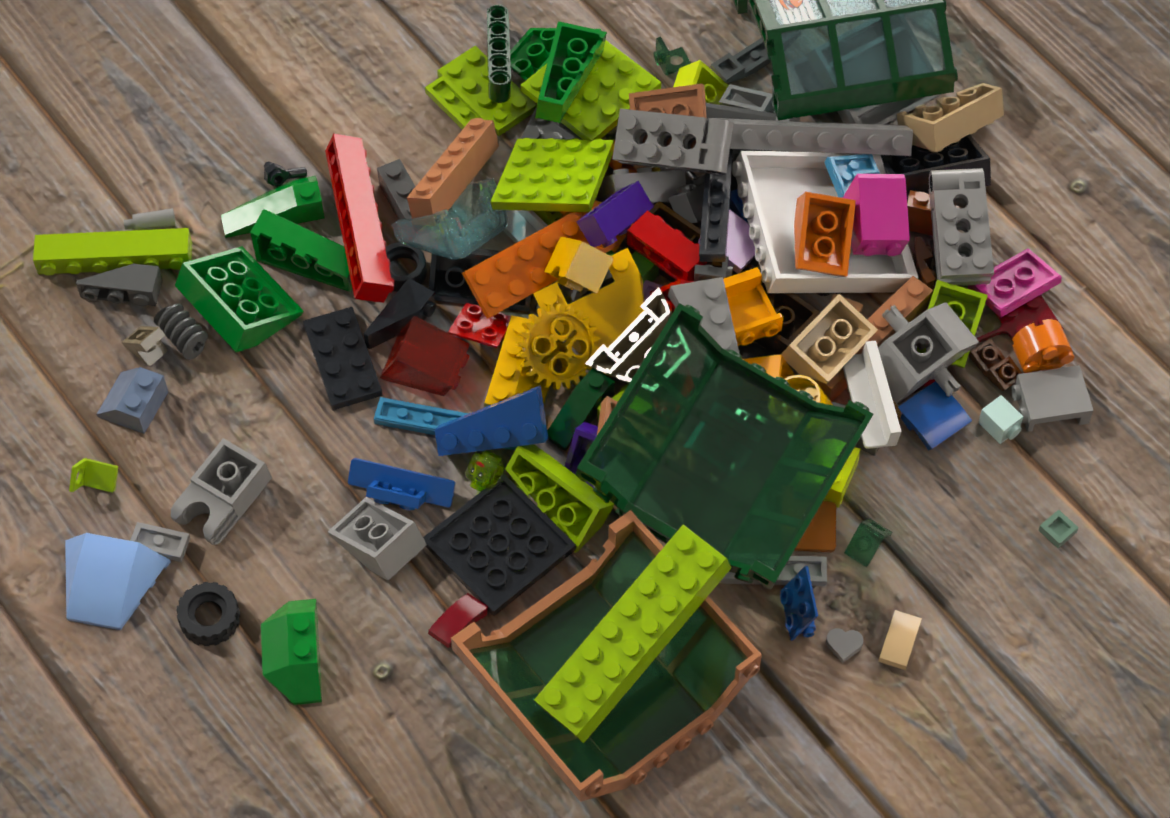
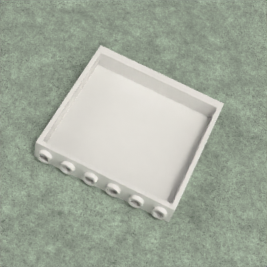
[732,151,918,293]

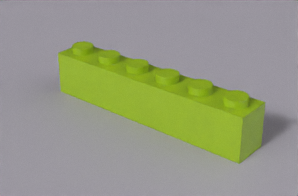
[33,228,192,275]

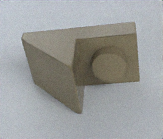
[121,326,167,366]

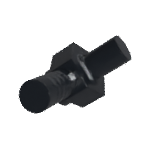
[264,161,307,187]

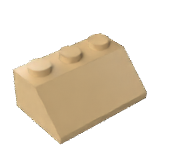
[781,294,878,384]

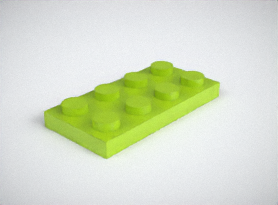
[437,45,537,136]

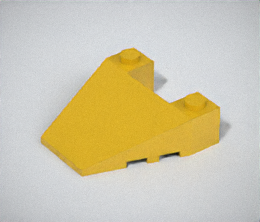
[533,248,645,378]

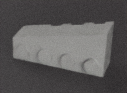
[668,277,744,392]

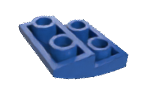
[895,381,972,451]

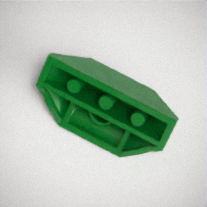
[261,599,322,705]

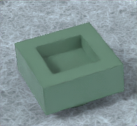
[1038,510,1079,548]

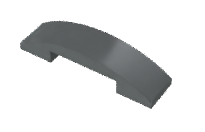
[710,19,801,83]

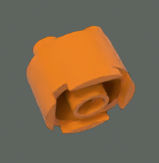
[1012,319,1075,373]

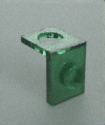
[653,37,691,76]
[844,518,893,567]

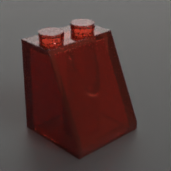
[380,316,470,396]

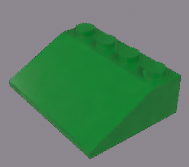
[175,246,304,352]

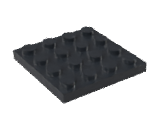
[423,474,576,616]

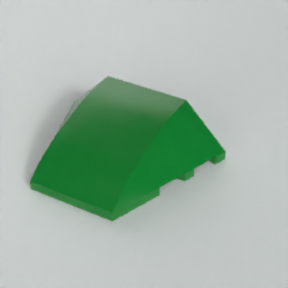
[510,28,602,80]

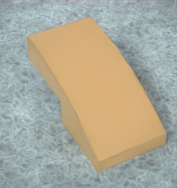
[878,610,922,670]

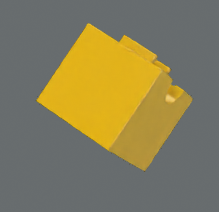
[544,237,614,293]

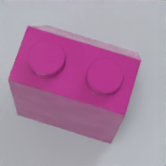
[842,174,910,256]

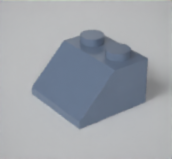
[96,367,168,434]

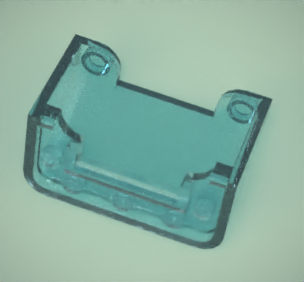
[392,178,508,260]

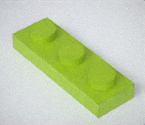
[425,75,490,130]

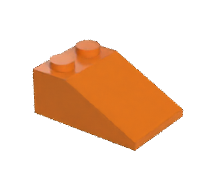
[794,192,856,277]

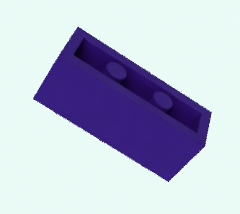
[576,180,654,248]

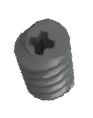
[153,303,208,360]

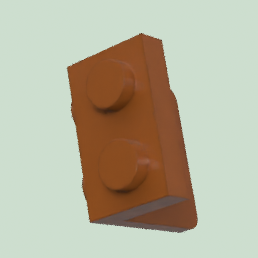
[776,487,836,553]

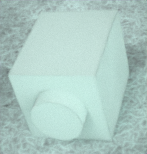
[978,395,1023,444]

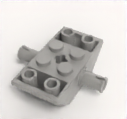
[878,302,979,405]

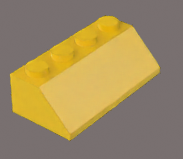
[484,315,563,407]

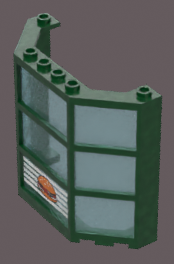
[733,0,958,121]

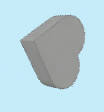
[826,628,863,664]

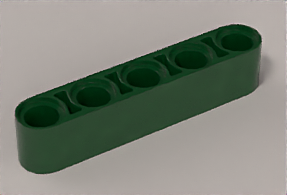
[487,5,511,103]

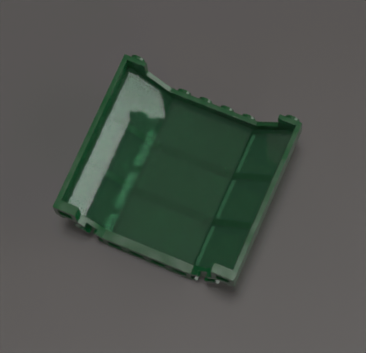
[576,303,873,590]

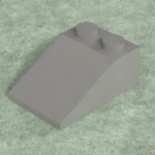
[328,497,427,580]

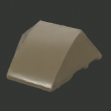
[585,288,692,393]

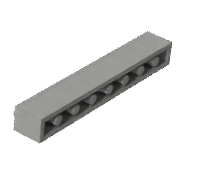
[708,118,913,156]

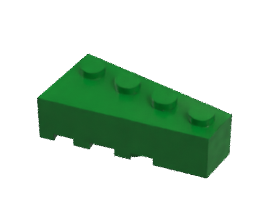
[535,21,607,123]
[250,209,352,292]

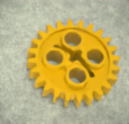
[515,304,601,390]

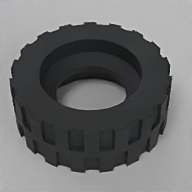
[176,582,240,646]

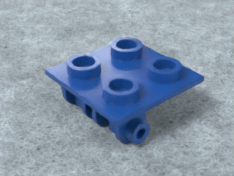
[780,565,818,641]

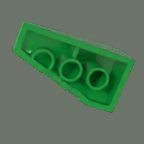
[221,176,325,238]

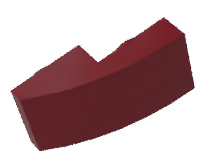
[428,593,488,648]

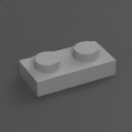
[130,522,191,562]

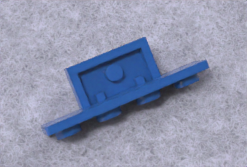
[348,458,456,510]

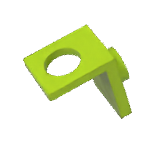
[69,458,118,492]

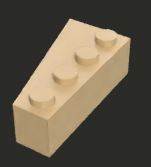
[897,83,1004,152]

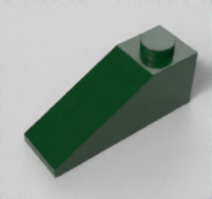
[547,368,615,451]

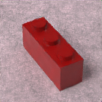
[627,210,707,281]

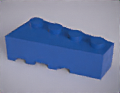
[435,385,548,456]

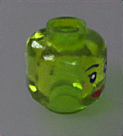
[465,450,505,492]

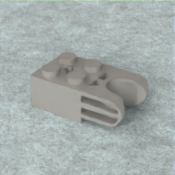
[171,438,272,545]

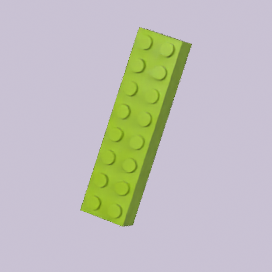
[534,525,731,743]

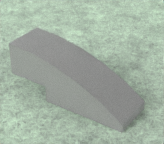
[719,84,800,121]

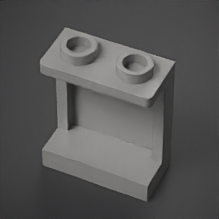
[1012,365,1094,432]

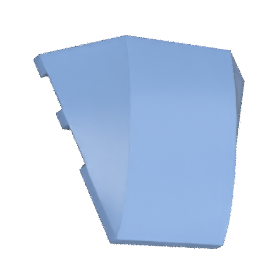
[65,533,171,630]

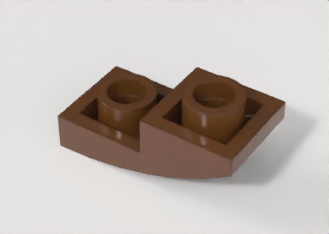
[913,237,937,291]
[969,338,1023,391]

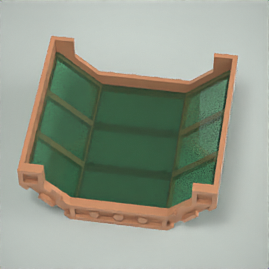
[451,510,762,802]

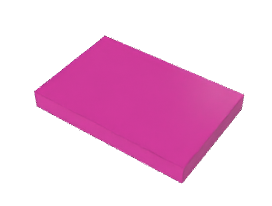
[968,248,1062,317]

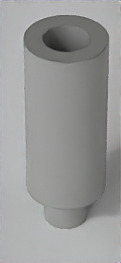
[124,208,176,230]

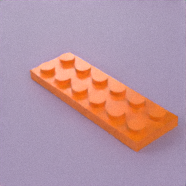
[462,201,619,319]

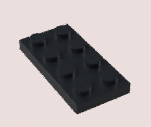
[303,307,383,411]

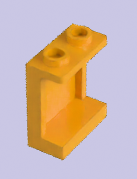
[723,267,783,346]

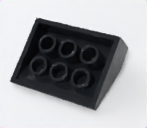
[881,134,991,202]

